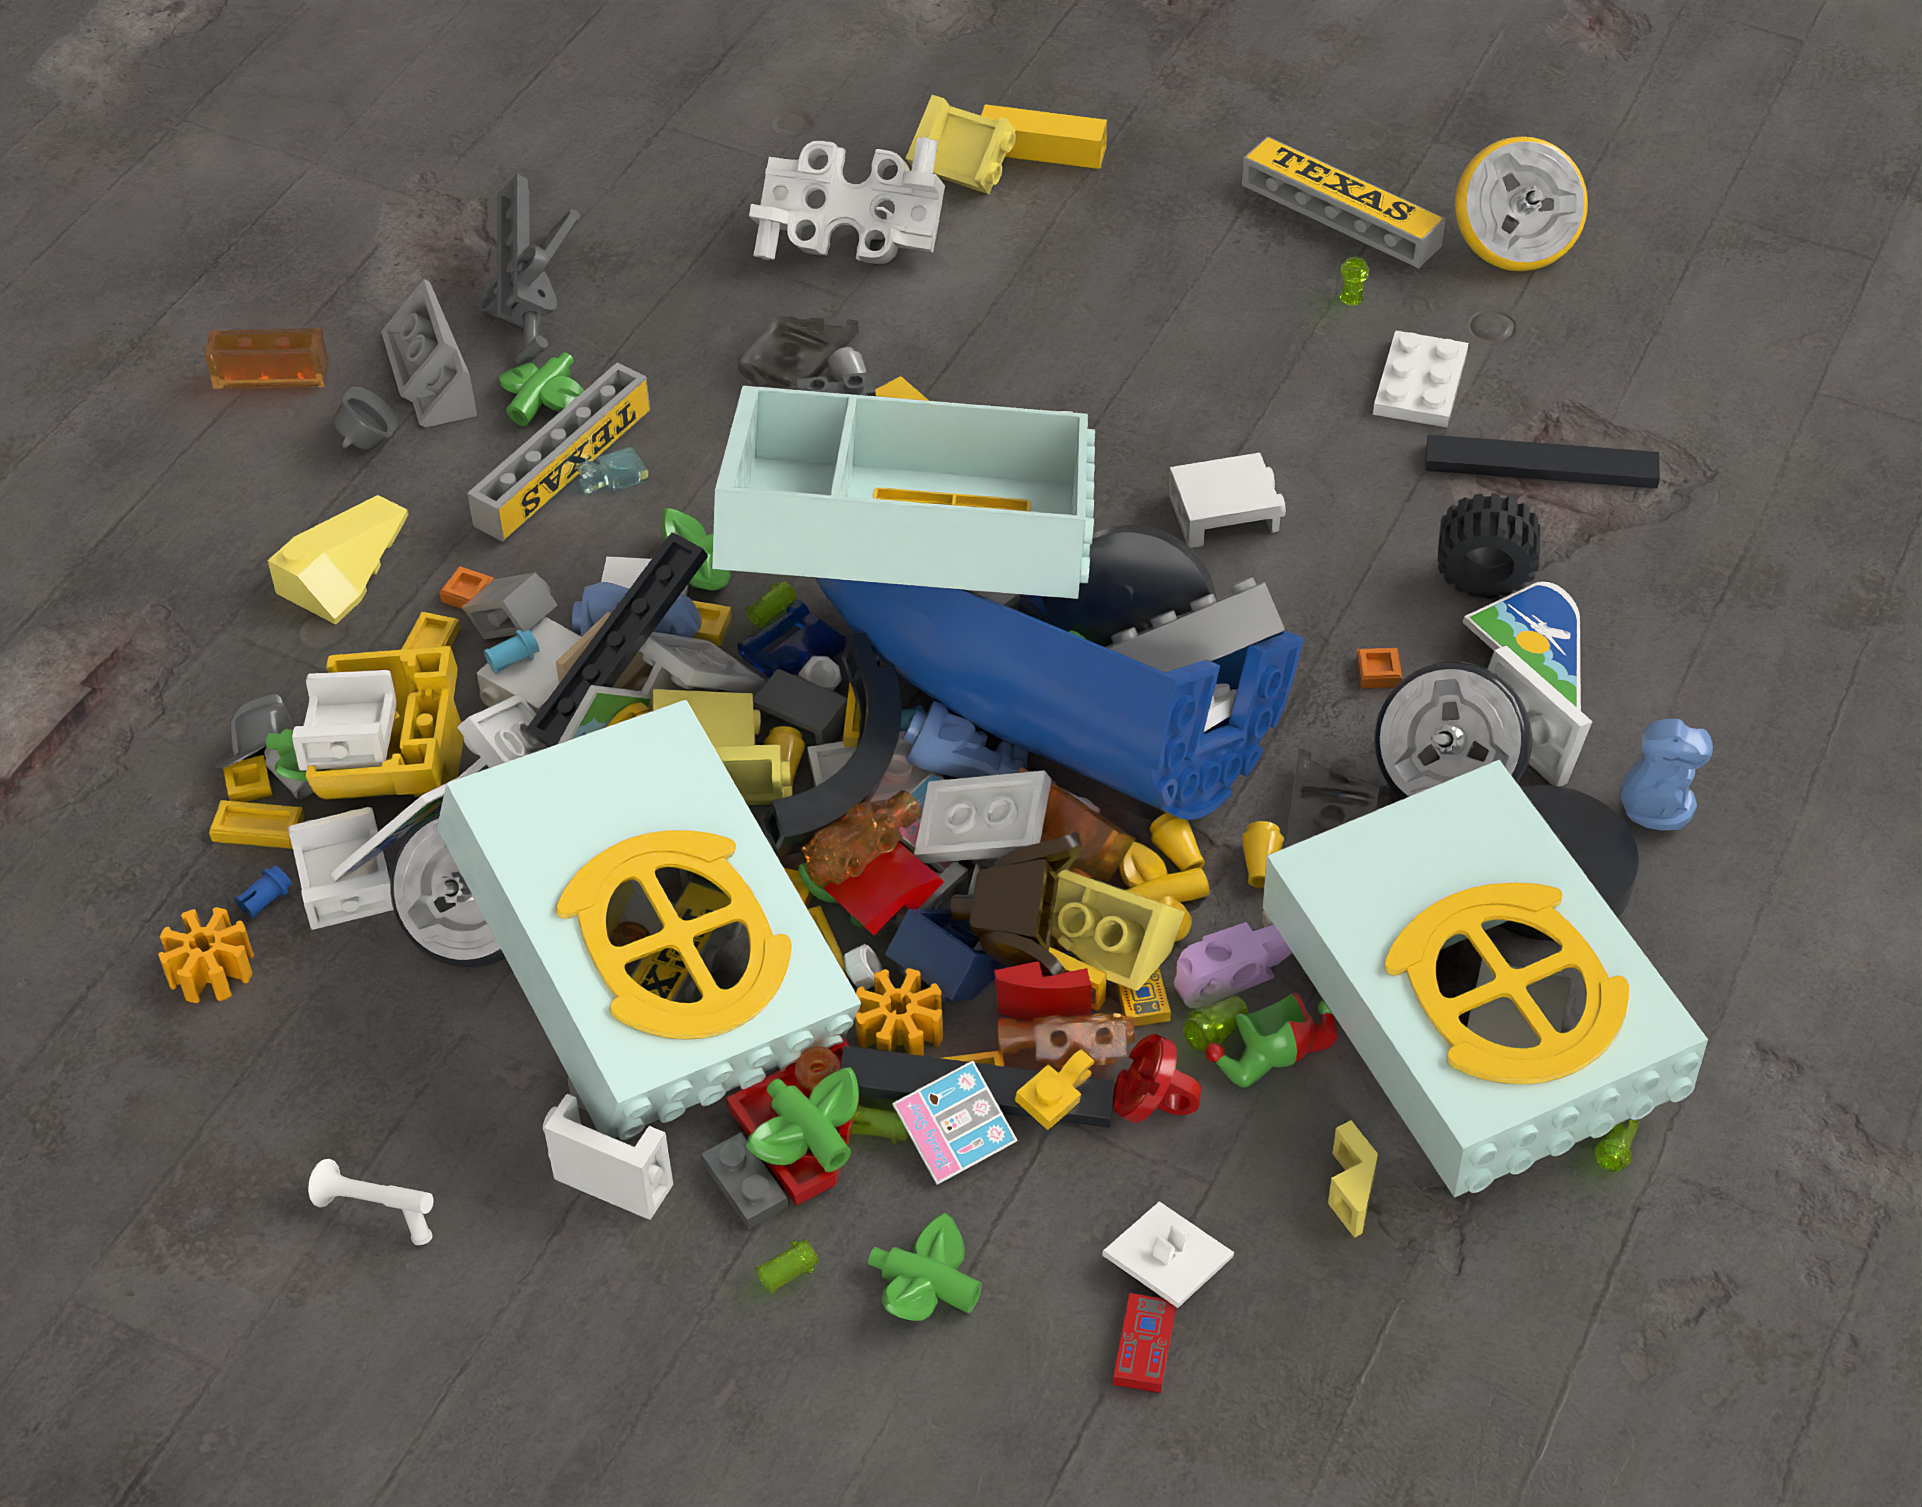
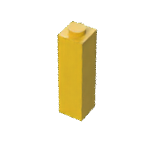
[981,104,1107,169]

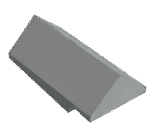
[381,279,477,428]

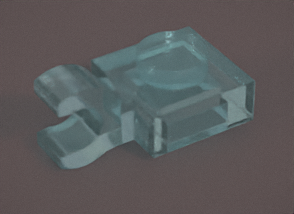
[576,446,648,494]

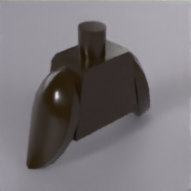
[951,832,1082,977]

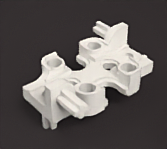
[749,137,945,264]

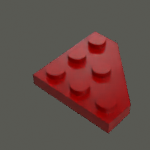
[726,1037,862,1206]

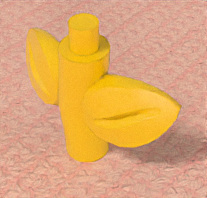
[1119,839,1209,942]

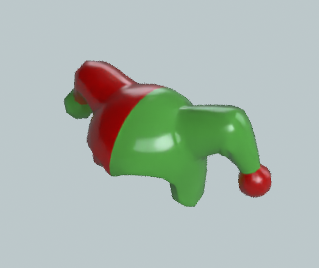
[1205,992,1338,1088]

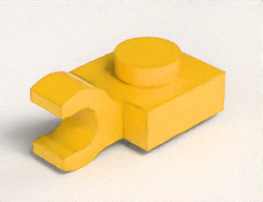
[1015,1049,1094,1130]

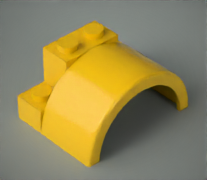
[306,646,464,800]

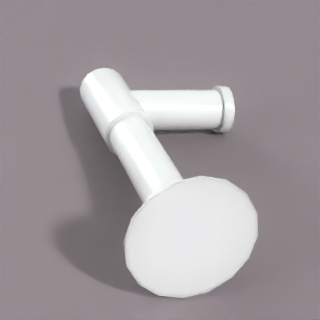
[308,1159,433,1245]

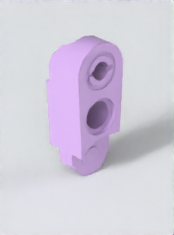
[1174,922,1292,1008]

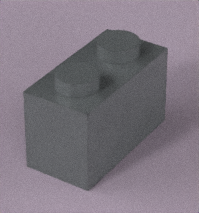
[753,669,848,751]

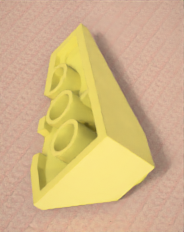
[268,495,408,625]
[1051,869,1185,991]

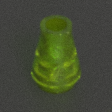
[1182,995,1248,1052]

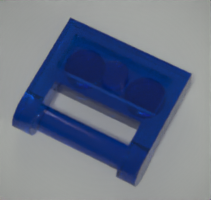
[737,600,846,678]

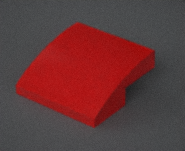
[823,840,944,935]
[994,961,1091,1023]

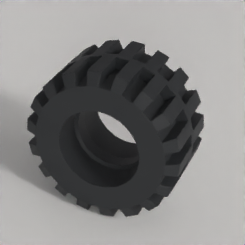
[1437,493,1541,598]

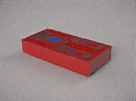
[1113,1293,1176,1393]

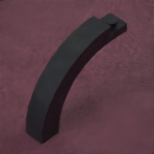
[764,632,902,858]

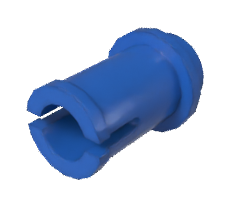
[234,865,292,919]

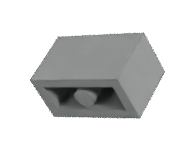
[462,572,557,639]

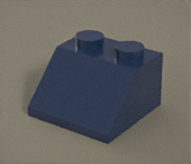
[885,909,1008,1003]

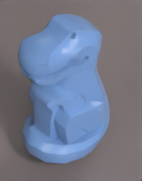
[572,582,702,638]
[902,701,1031,778]
[1620,719,1713,831]

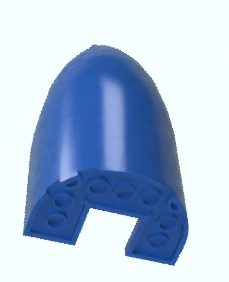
[814,577,1304,820]

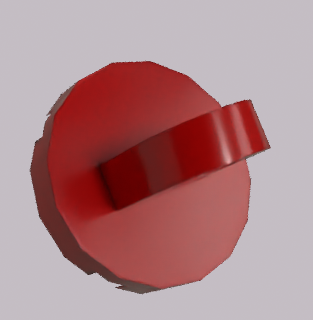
[1113,1033,1202,1124]

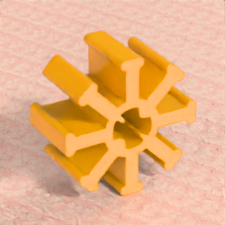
[158,907,254,1003]
[855,968,943,1056]

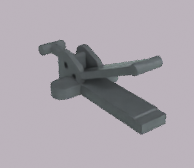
[479,174,580,365]

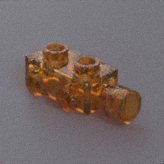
[801,790,922,886]
[997,1013,1135,1067]

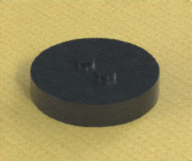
[1046,525,1217,647]
[1499,785,1639,941]

